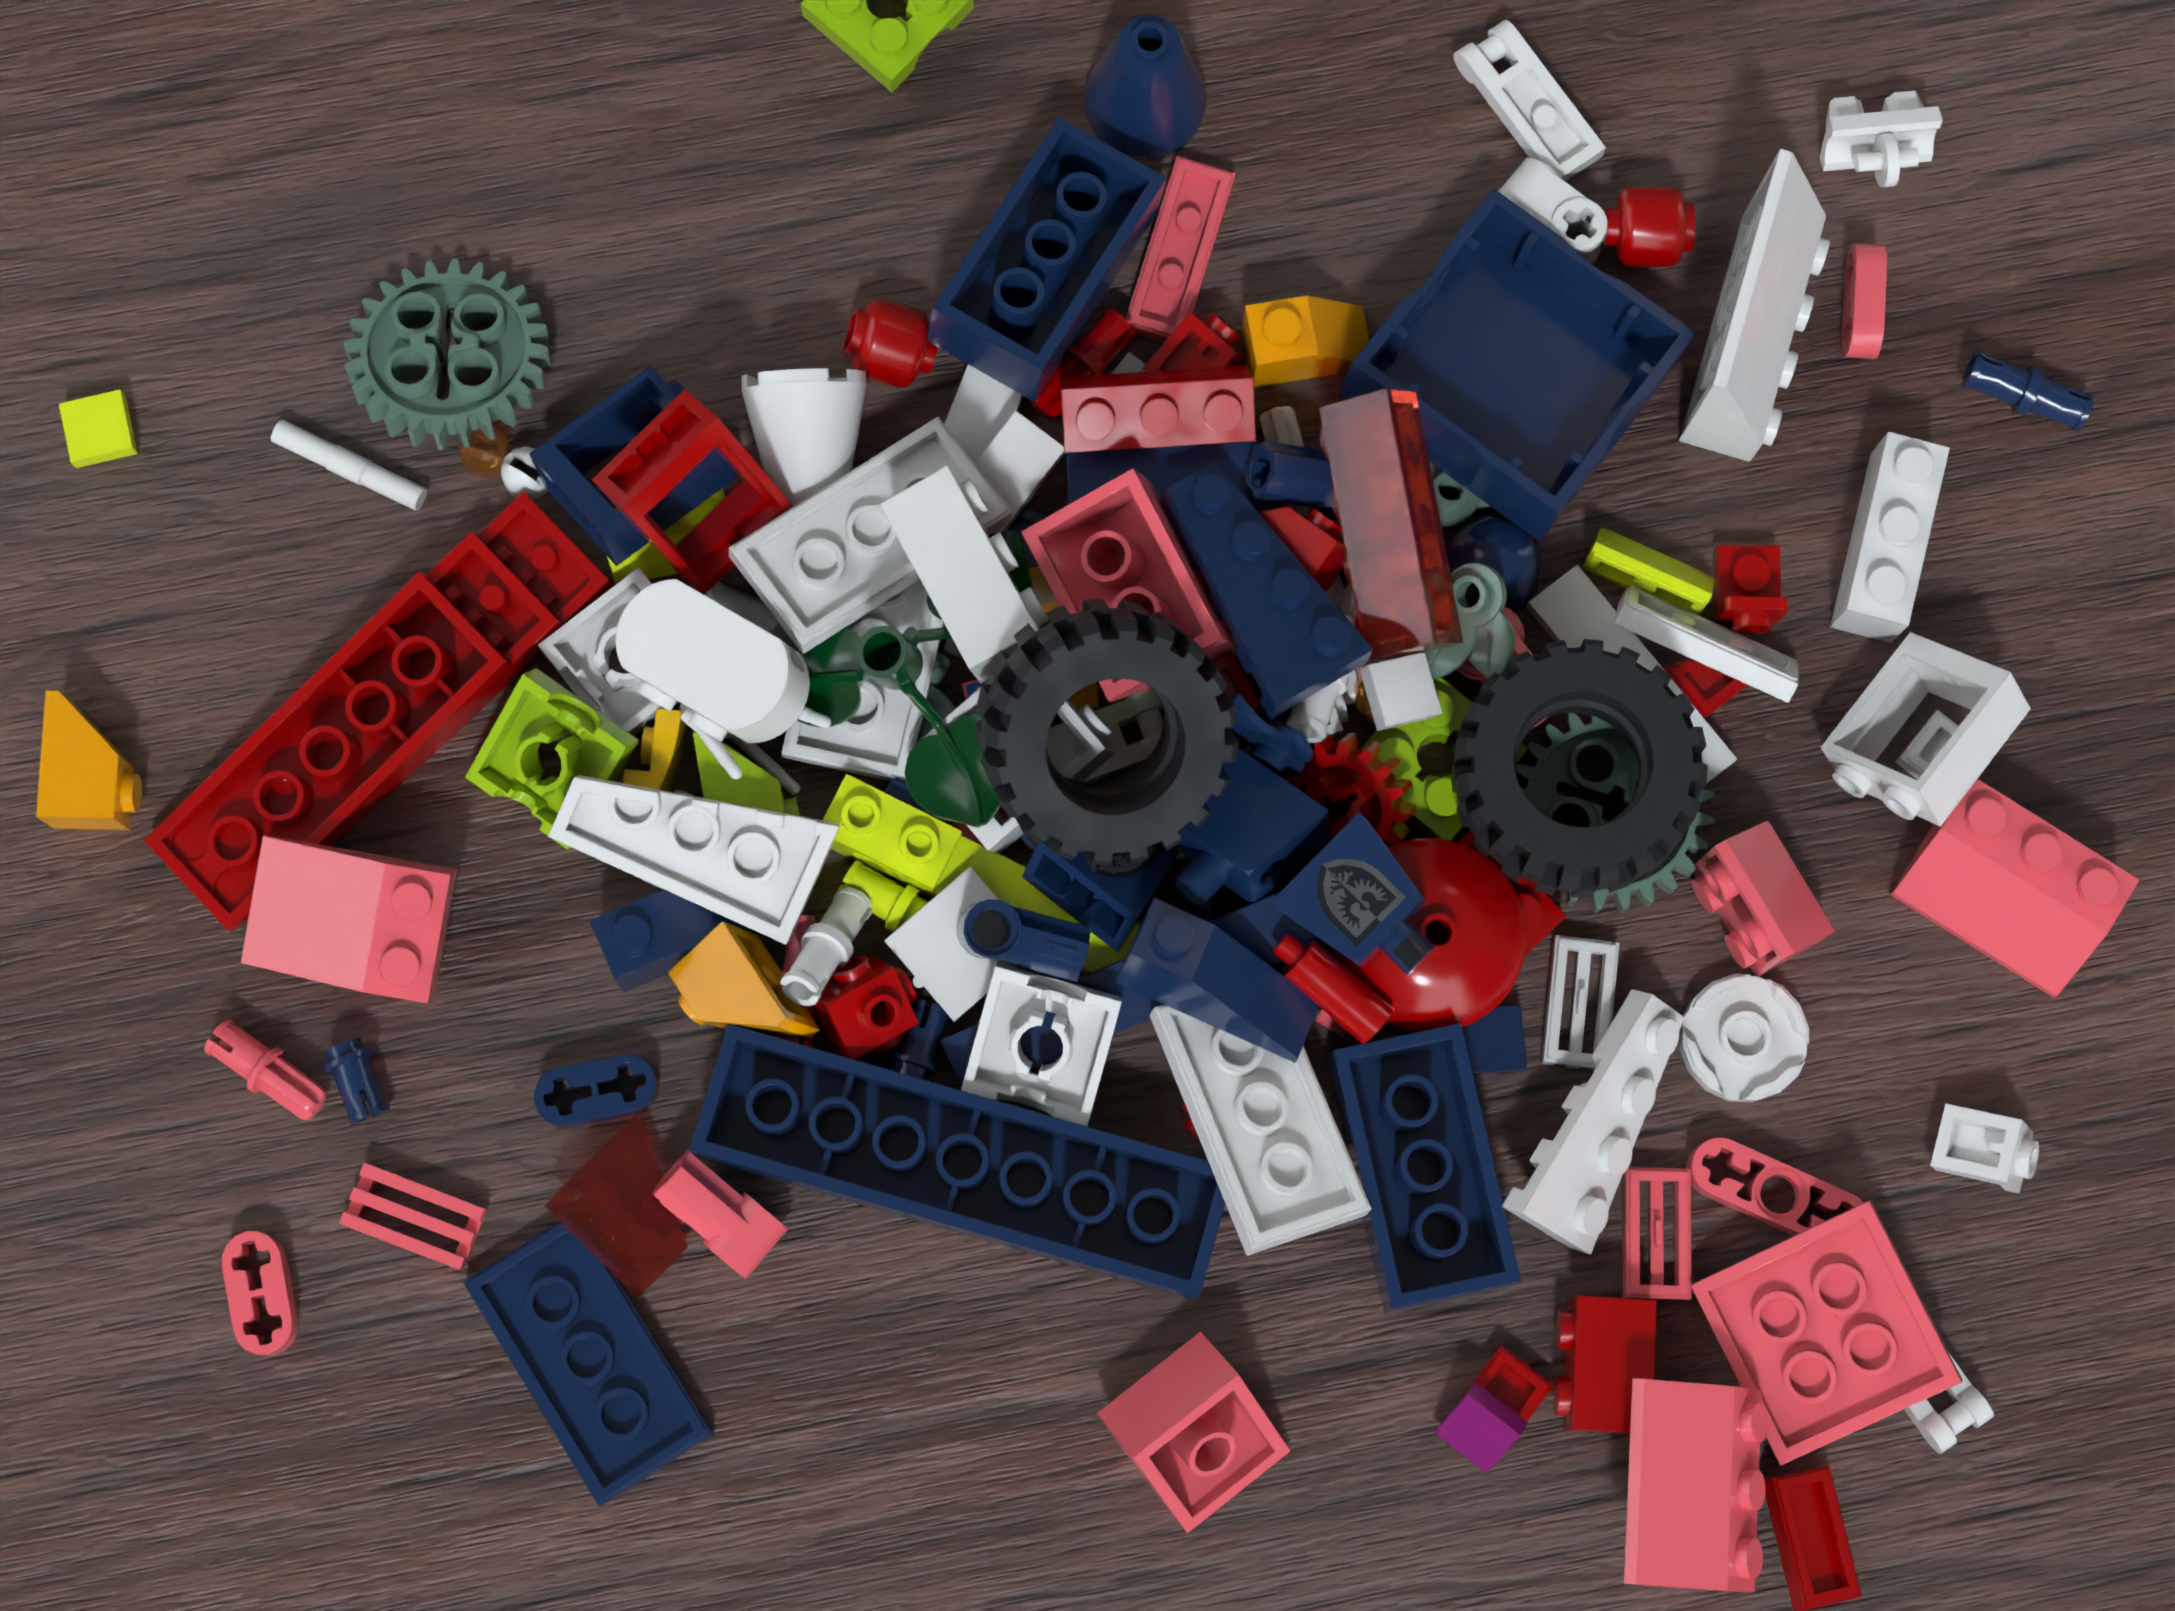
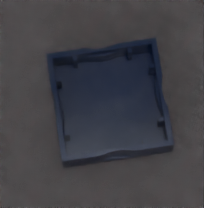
[1338,188,1696,542]

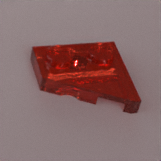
[544,1114,687,1298]

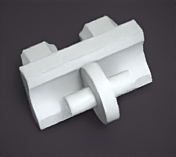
[1819,90,1943,188]

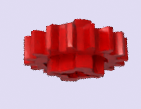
[1282,733,1416,860]

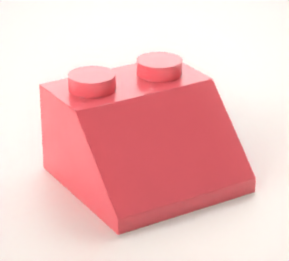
[1097,1331,1290,1533]

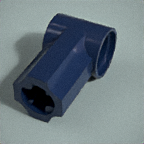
[1245,441,1368,520]
[956,899,1091,983]

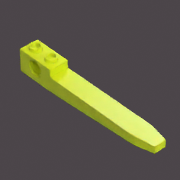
[823,774,1140,974]

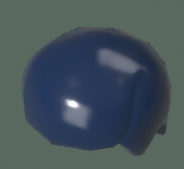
[1443,515,1539,612]

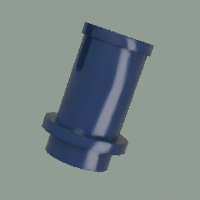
[887,1000,949,1081]
[322,1037,390,1125]

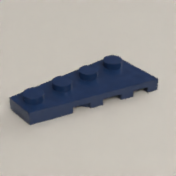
[1161,461,1373,720]

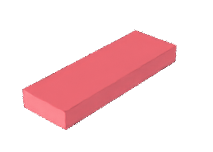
[1125,156,1236,343]

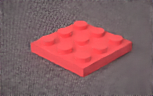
[1691,1200,1962,1466]

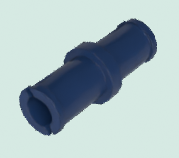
[1961,349,2094,432]

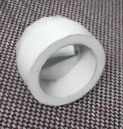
[501,446,547,500]

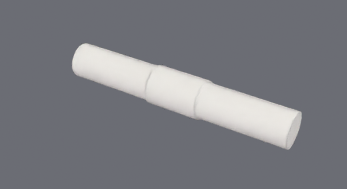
[271,419,427,511]

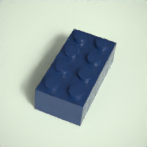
[928,117,1167,402]
[1327,1023,1521,1313]

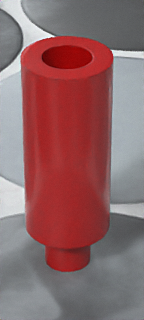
[1272,932,1394,1044]

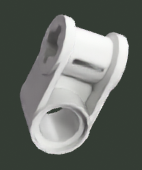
[1498,158,1608,265]

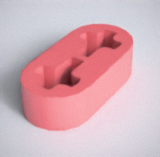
[1841,242,1887,360]
[222,1231,298,1356]

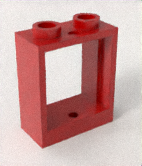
[592,389,794,595]

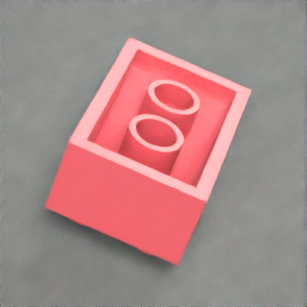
[241,835,458,1003]

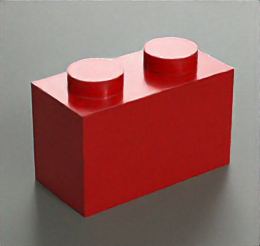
[1553,1296,1657,1435]

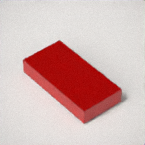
[1764,1465,1862,1611]

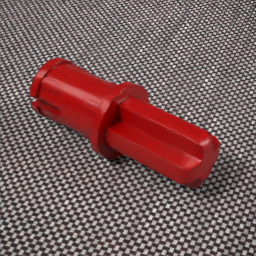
[1031,308,1136,420]

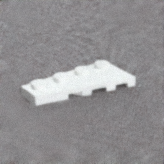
[548,775,842,945]
[1502,989,1685,1255]

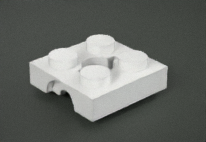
[538,567,679,737]
[961,962,1123,1126]

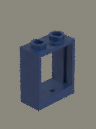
[529,366,737,566]

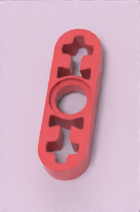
[1686,1138,1863,1236]

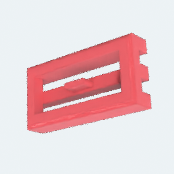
[338,1163,488,1271]
[1622,1167,1691,1301]

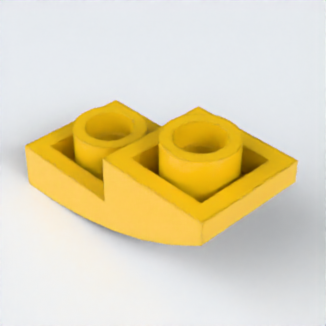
[623,709,688,792]

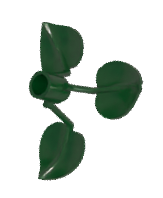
[782,530,1033,828]

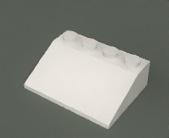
[1679,149,1830,462]

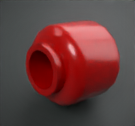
[1603,187,1695,267]
[842,299,938,388]

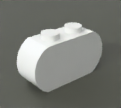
[616,579,810,743]

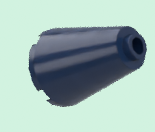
[1084,15,1206,159]

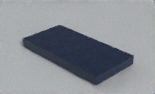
[463,1211,714,1507]

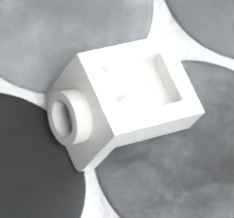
[1930,1103,2039,1194]

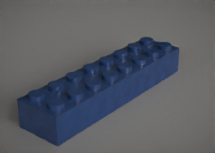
[689,1024,1225,1301]

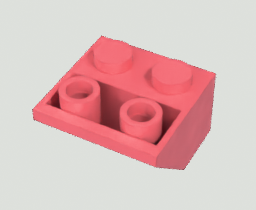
[1692,821,1835,977]

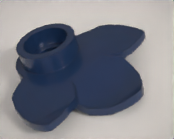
[1231,693,1314,777]

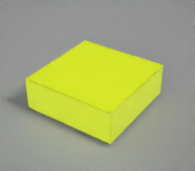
[59,389,138,468]

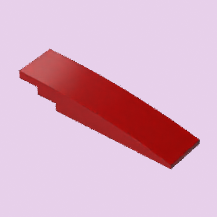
[143,492,614,932]

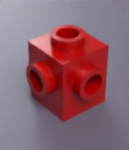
[812,955,919,1060]

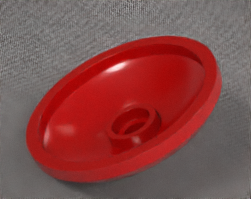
[1333,838,1527,1032]

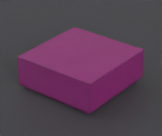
[1434,1382,1528,1474]

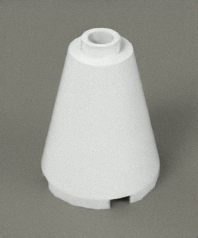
[741,368,867,506]

